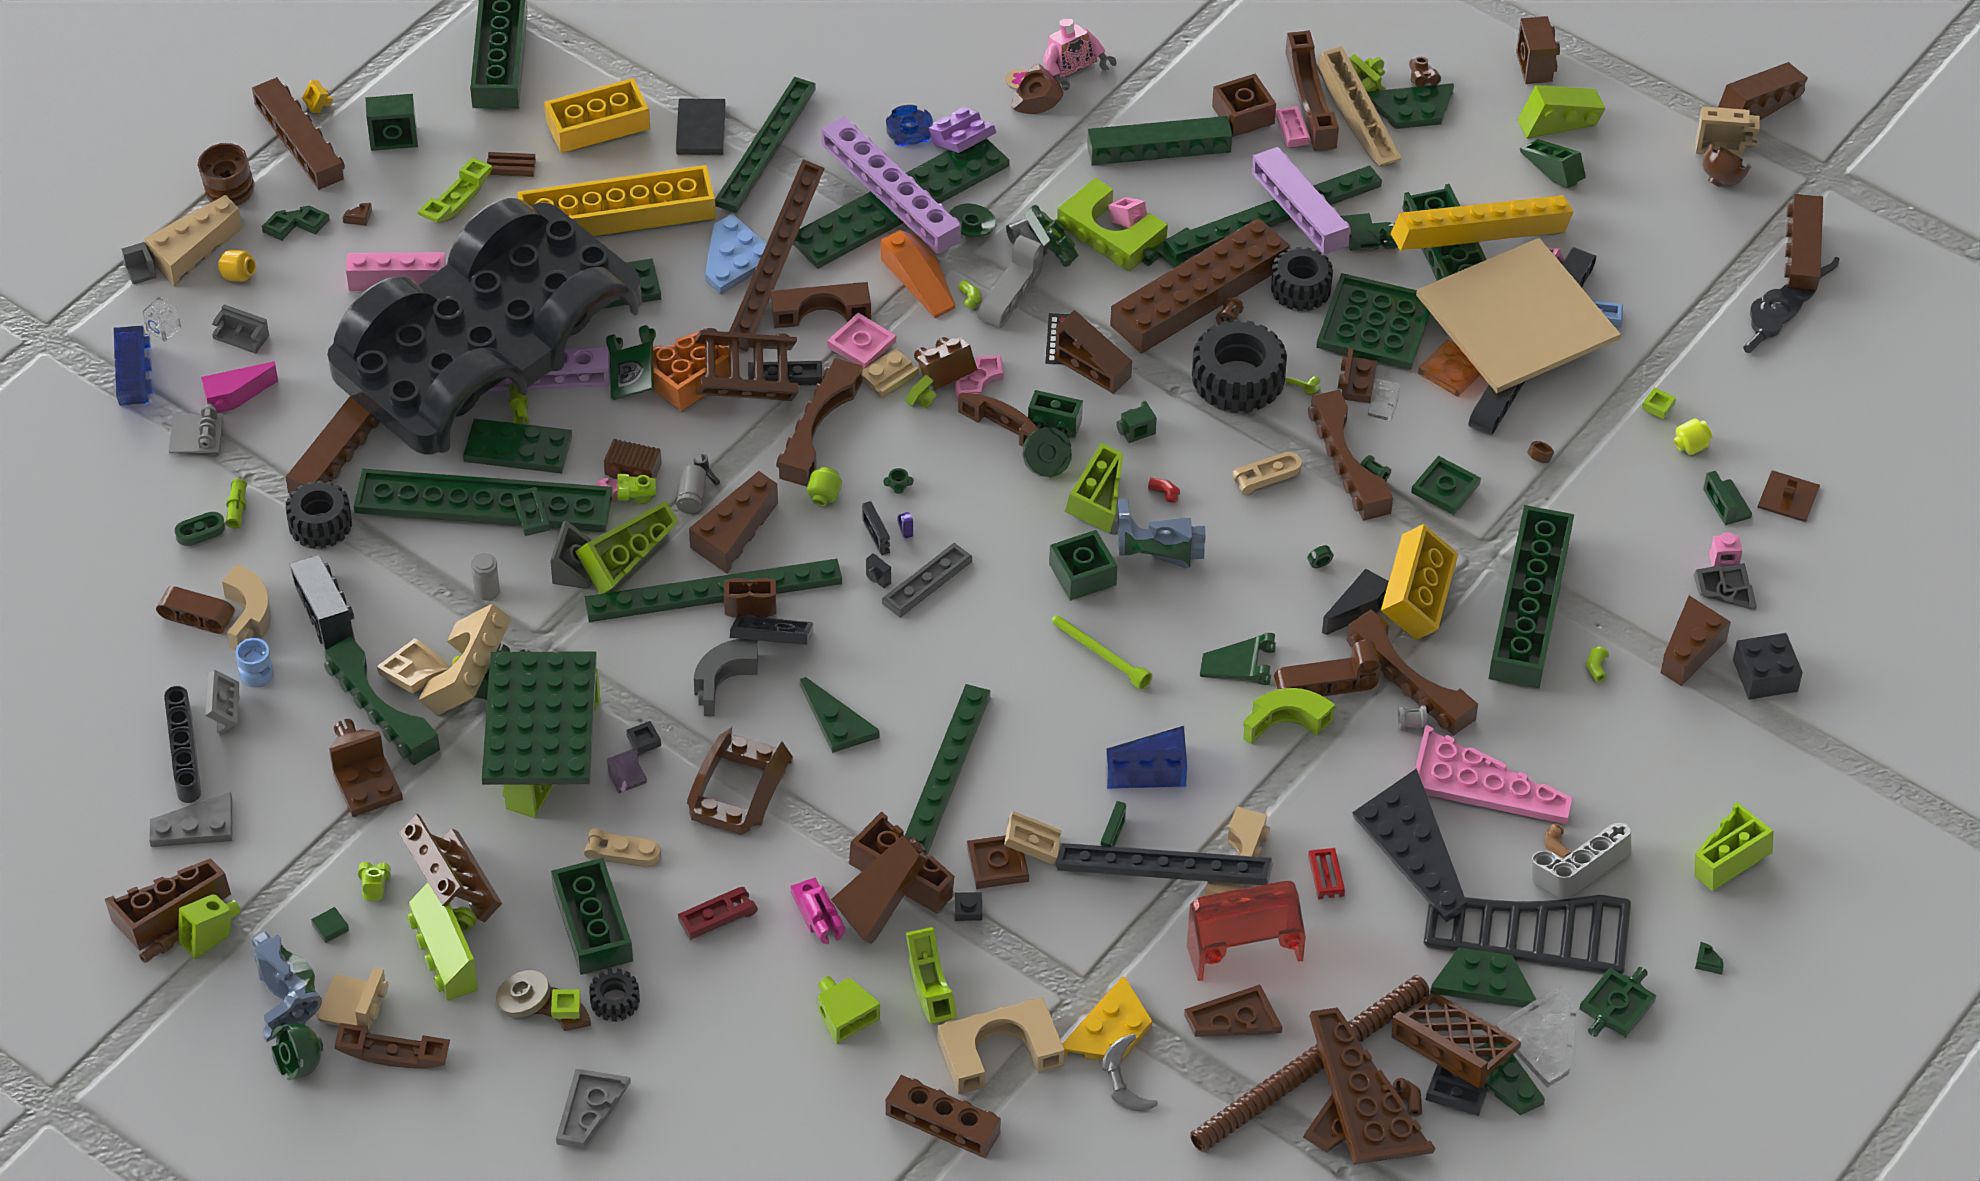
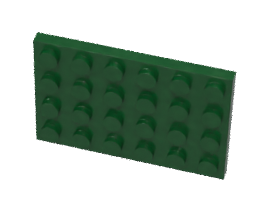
[482,651,597,785]

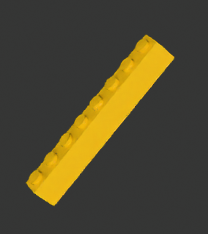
[1391,195,1574,251]

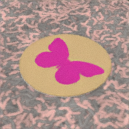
[1005,69,1027,89]

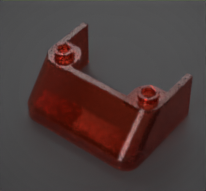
[1187,881,1306,981]

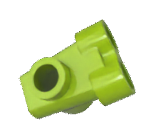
[617,474,656,504]
[358,862,391,901]

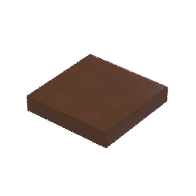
[967,835,1029,889]

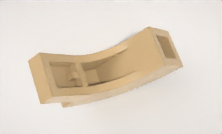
[222,564,271,650]

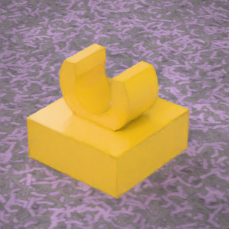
[302,80,334,113]

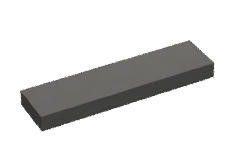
[882,543,972,618]

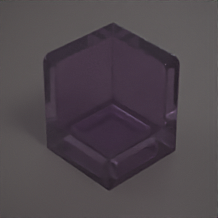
[607,748,647,794]

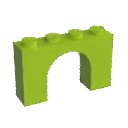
[1057,178,1168,272]

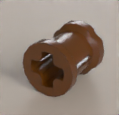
[1215,297,1244,324]

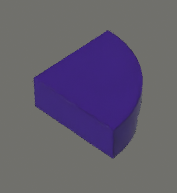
[897,512,913,538]

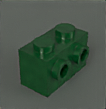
[1028,390,1083,438]

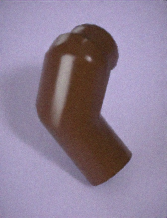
[1393,1078,1422,1116]

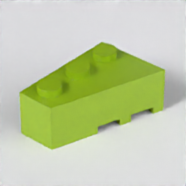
[1064,442,1123,534]
[1694,802,1774,891]

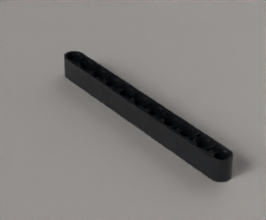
[1468,247,1597,436]

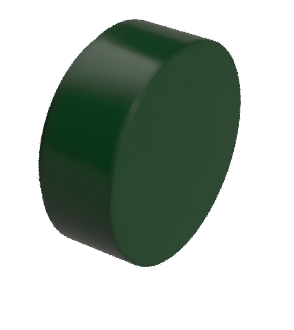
[1307,545,1334,568]

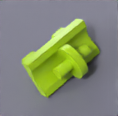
[1349,53,1386,92]

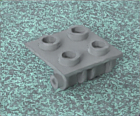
[169,404,223,453]

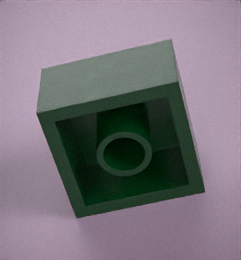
[365,93,418,151]
[1049,530,1118,601]

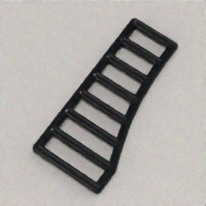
[1423,895,1631,974]

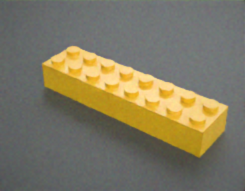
[517,165,716,236]

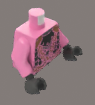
[1043,19,1117,91]

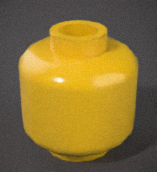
[218,250,256,282]

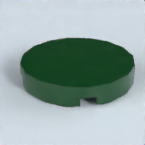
[1022,427,1072,477]

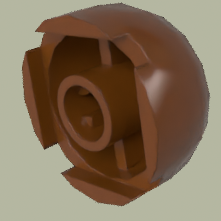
[1702,143,1752,187]

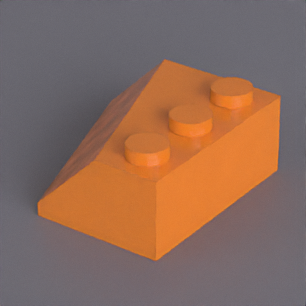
[653,331,730,411]

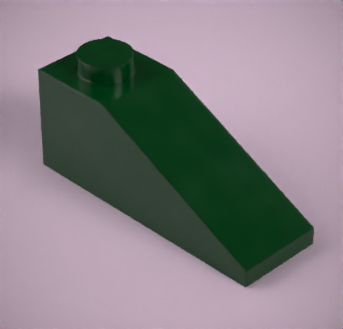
[1520,139,1586,188]

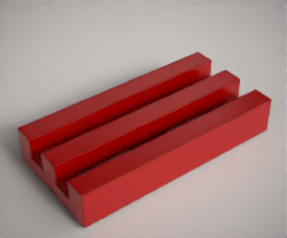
[1308,848,1345,899]

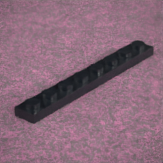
[1056,843,1273,886]

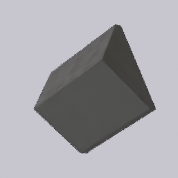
[550,521,593,589]

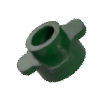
[883,468,914,494]

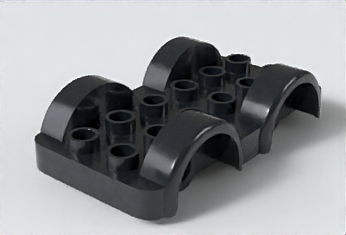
[327,198,642,455]

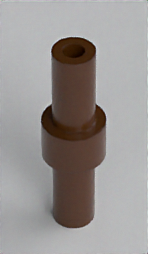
[139,927,179,963]

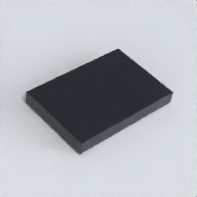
[676,98,726,155]
[730,615,814,645]

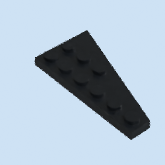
[1352,768,1468,923]

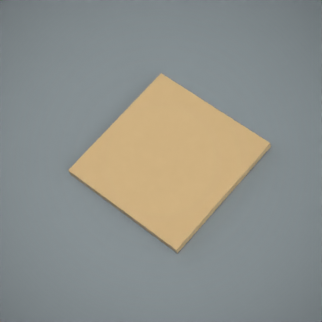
[1416,238,1621,393]

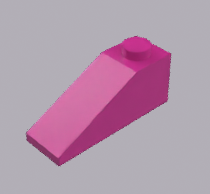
[201,361,278,413]

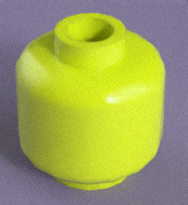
[1673,418,1713,455]

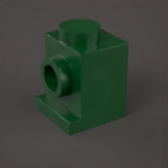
[1116,401,1157,443]

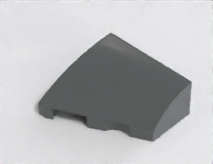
[1694,563,1757,609]

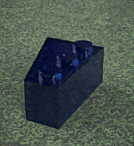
[1105,726,1188,789]

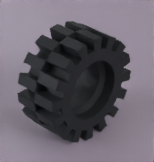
[589,968,640,1022]

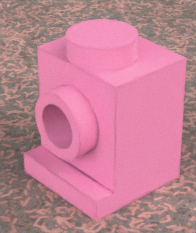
[1108,197,1147,228]
[1709,532,1742,567]

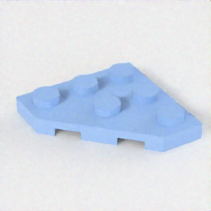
[705,213,766,294]

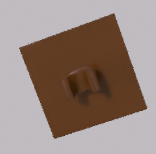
[1757,470,1820,522]

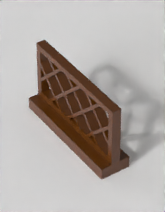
[1391,994,1521,1088]

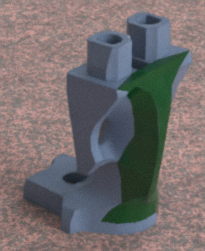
[1118,499,1206,569]
[252,931,322,1042]

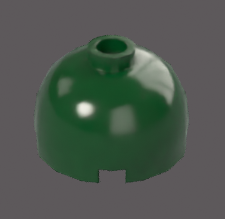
[271,1023,323,1080]

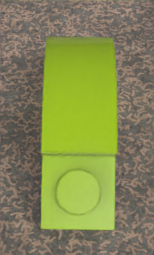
[1243,688,1335,744]
[906,927,957,1024]

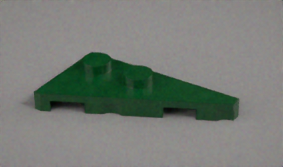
[800,677,880,753]

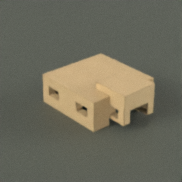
[1696,106,1760,157]

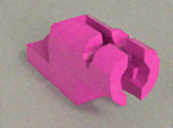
[791,877,845,944]

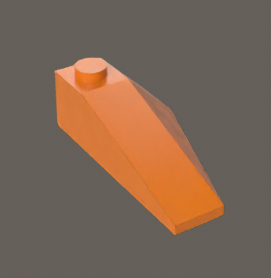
[881,230,955,318]

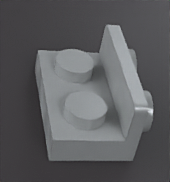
[205,669,240,735]

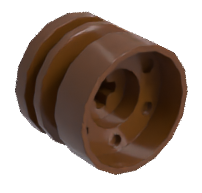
[197,143,255,205]

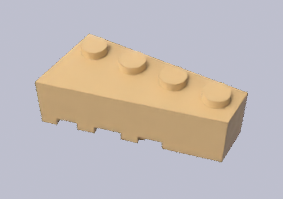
[144,195,242,286]

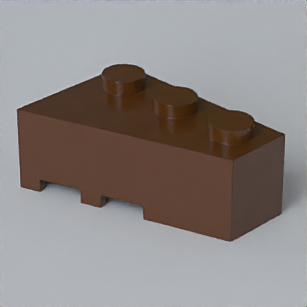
[1055,310,1132,394]
[1660,595,1731,686]

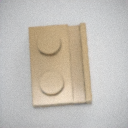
[862,348,919,398]
[1004,811,1062,865]

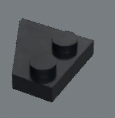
[1425,1064,1488,1116]

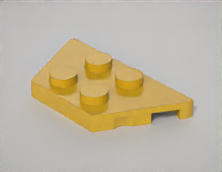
[1062,976,1152,1061]

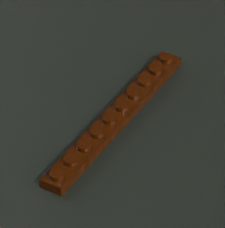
[729,159,825,352]

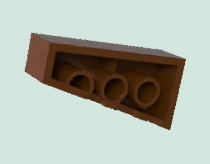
[1718,62,1808,120]
[1784,194,1823,290]
[689,471,778,574]
[849,811,955,913]
[105,858,231,951]

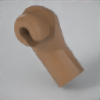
[1545,824,1571,859]

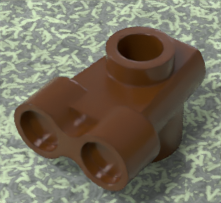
[1409,57,1441,87]

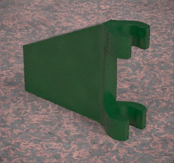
[1200,633,1276,685]

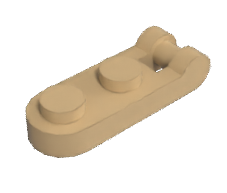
[1232,452,1302,495]
[584,828,661,867]

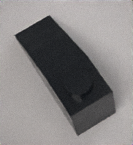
[1322,568,1389,635]

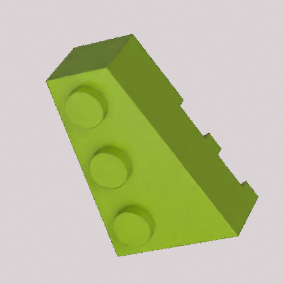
[1517,85,1606,139]

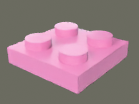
[827,313,896,369]

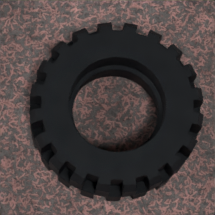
[1192,320,1287,413]

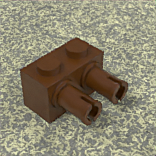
[914,337,978,390]

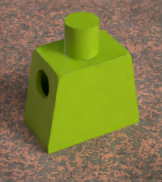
[178,894,241,959]
[818,976,880,1044]

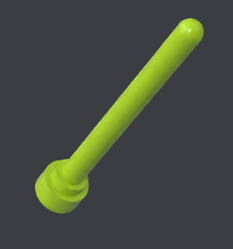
[1052,615,1153,690]

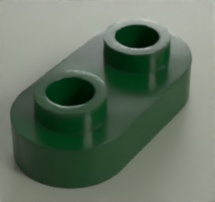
[175,512,225,546]

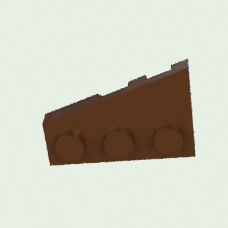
[1184,984,1283,1037]
[1303,1094,1346,1153]

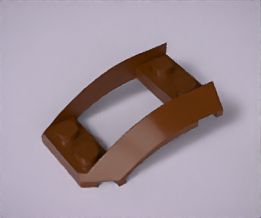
[687,726,793,834]

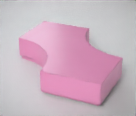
[954,355,1003,401]

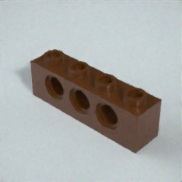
[885,1075,1001,1158]

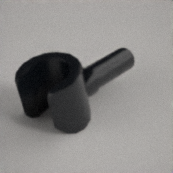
[693,454,720,486]

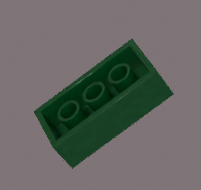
[551,858,633,975]

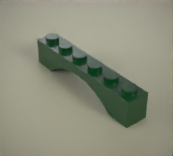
[324,636,440,765]

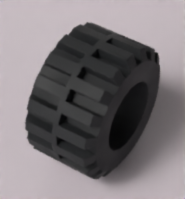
[1271,247,1333,311]
[285,481,352,549]

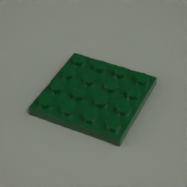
[1316,273,1430,370]

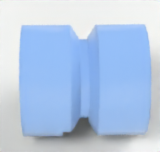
[235,638,273,687]

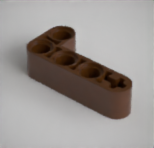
[1274,640,1381,697]

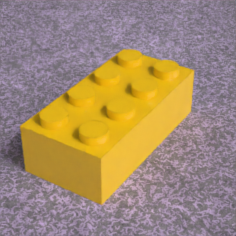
[544,78,650,153]
[1381,524,1458,640]

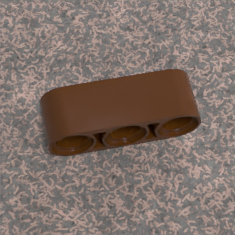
[156,586,235,634]

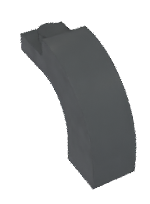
[693,639,758,716]

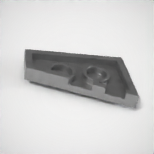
[149,792,232,847]
[556,1069,631,1149]

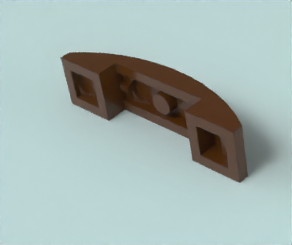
[958,393,1038,447]
[334,1023,450,1068]

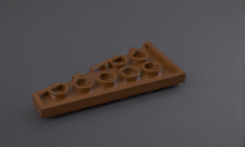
[1309,1007,1436,1165]

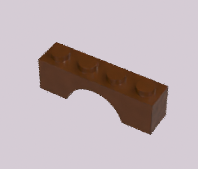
[771,282,871,328]

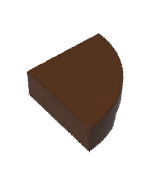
[342,203,372,226]

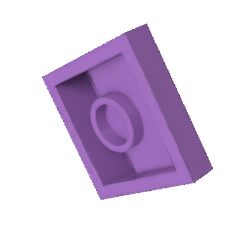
[929,107,997,153]

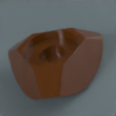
[1010,63,1064,114]

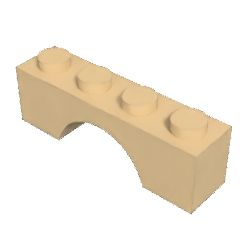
[1204,806,1270,913]

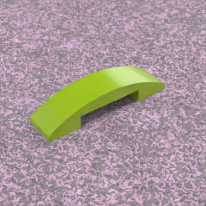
[418,157,492,223]

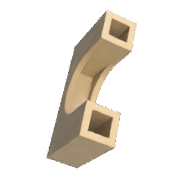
[418,603,512,716]
[938,997,1065,1094]

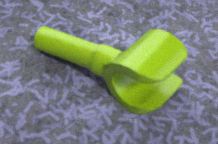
[1285,376,1321,395]

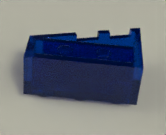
[113,325,153,406]

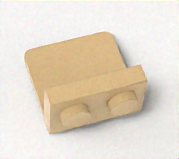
[317,967,389,1033]

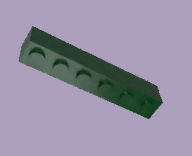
[1087,116,1232,165]

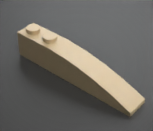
[1317,46,1401,167]

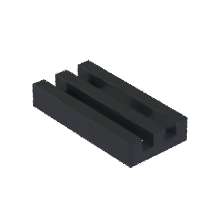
[862,501,890,555]

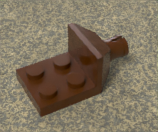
[329,719,403,817]

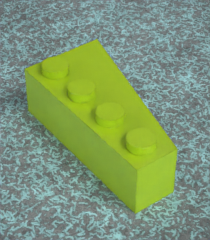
[575,500,679,594]

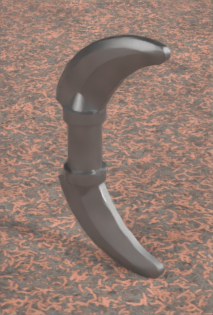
[1102,1034,1158,1111]

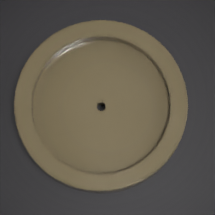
[496,970,551,1018]

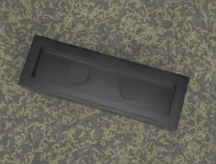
[748,361,822,385]

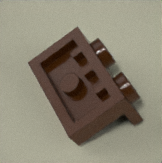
[1338,348,1377,403]

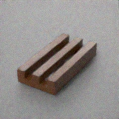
[487,152,536,177]

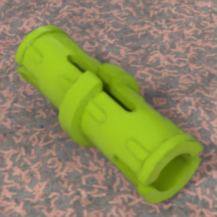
[508,382,529,424]
[225,478,247,529]

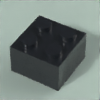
[1733,633,1803,700]

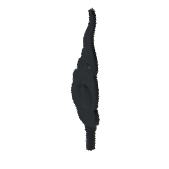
[1743,257,1840,353]

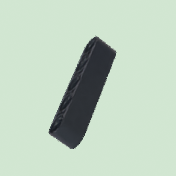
[164,686,201,803]

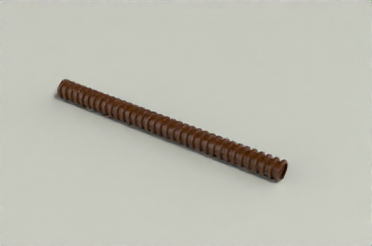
[1190,975,1430,1153]

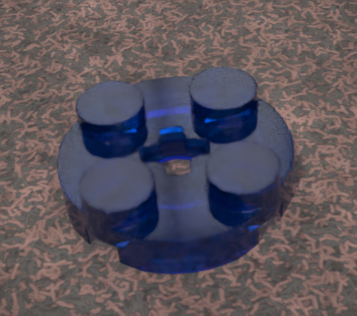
[886,105,933,147]

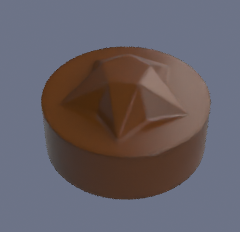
[1527,441,1554,463]

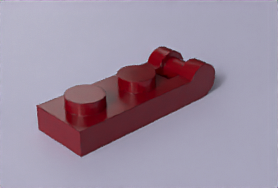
[678,887,758,940]

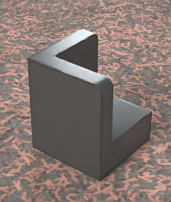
[121,242,156,284]

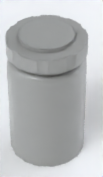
[676,465,706,514]
[471,553,500,601]

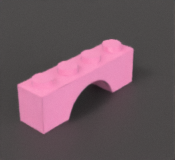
[346,252,446,291]

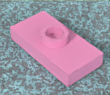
[1275,106,1311,148]

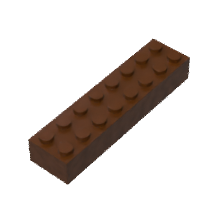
[1110,218,1290,354]

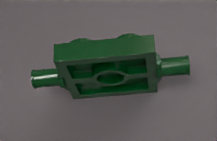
[1024,205,1079,267]
[1579,967,1656,1038]

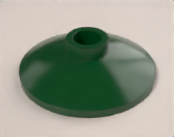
[949,203,996,237]

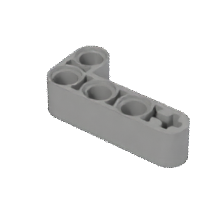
[978,235,1044,328]
[1532,823,1632,898]

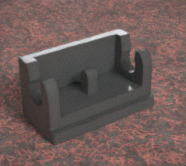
[212,304,269,354]

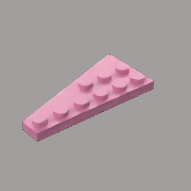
[1415,725,1572,825]

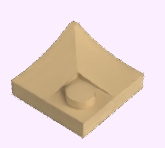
[376,638,450,694]

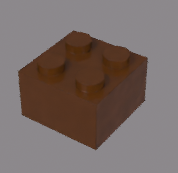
[1516,16,1560,84]
[1212,73,1276,137]

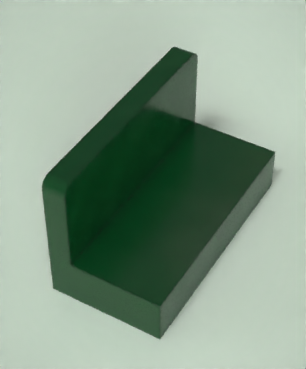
[1703,470,1752,525]

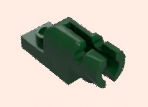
[1340,213,1398,251]

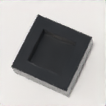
[866,553,891,588]
[626,721,661,755]
[955,892,982,921]

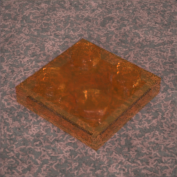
[1418,339,1481,397]

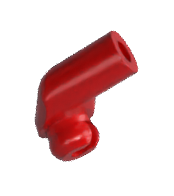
[1148,477,1180,503]

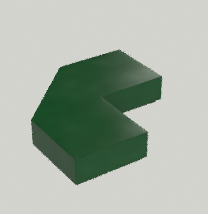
[262,205,330,241]

